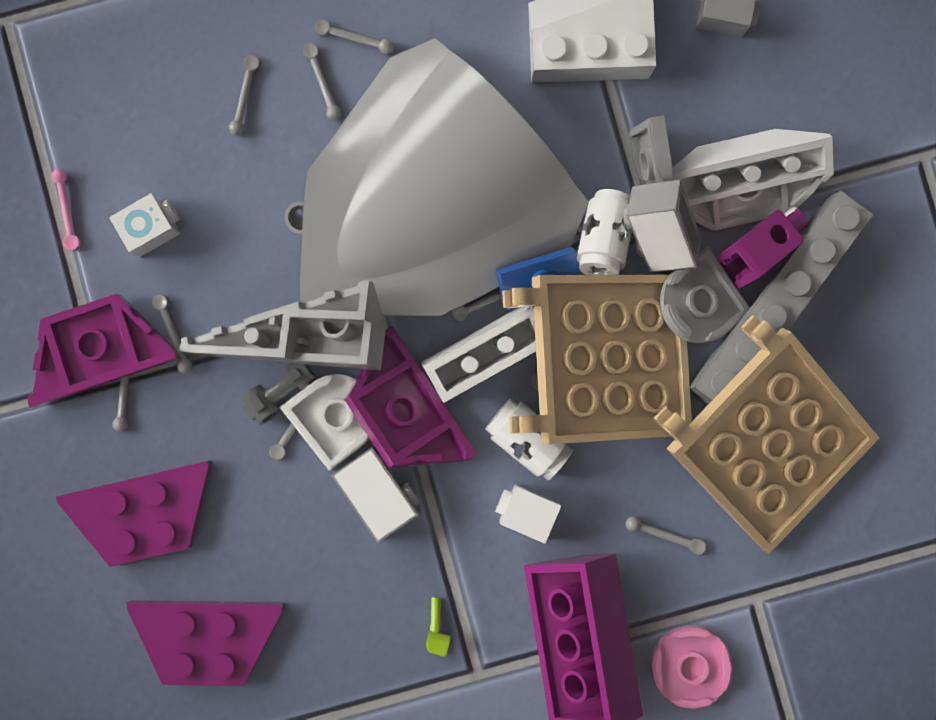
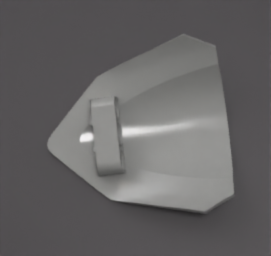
[300,38,589,316]

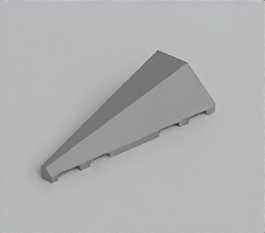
[179,281,385,370]

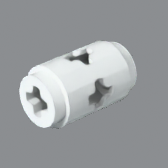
[577,189,632,275]
[485,398,573,480]

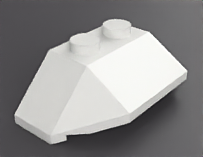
[672,129,834,231]

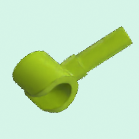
[426,598,451,657]

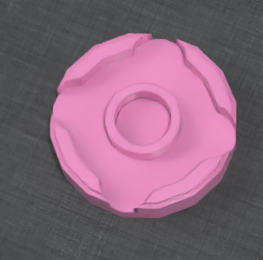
[650,625,733,709]

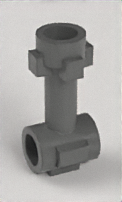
[241,363,316,425]

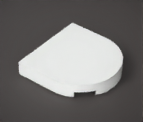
[280,374,369,471]

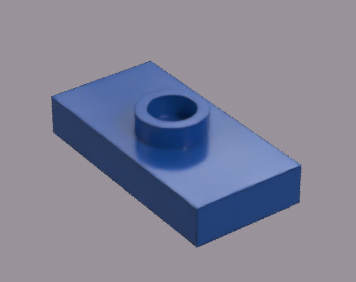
[496,247,580,310]

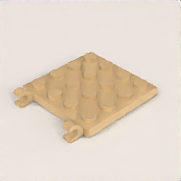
[502,275,692,444]
[654,315,879,554]

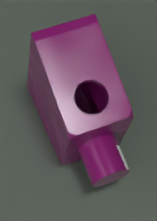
[715,207,808,289]

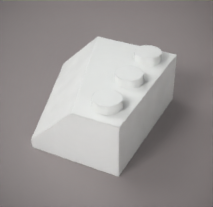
[528,0,656,83]

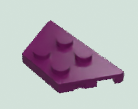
[28,293,180,408]
[344,325,477,468]
[56,460,212,567]
[127,600,285,686]

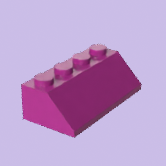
[524,553,643,720]

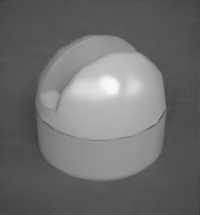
[284,201,304,234]

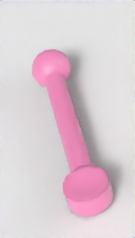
[51,169,81,251]

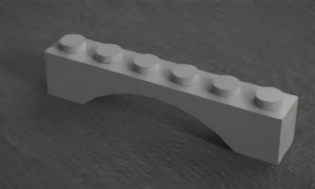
[690,190,874,404]

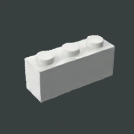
[421,306,536,403]

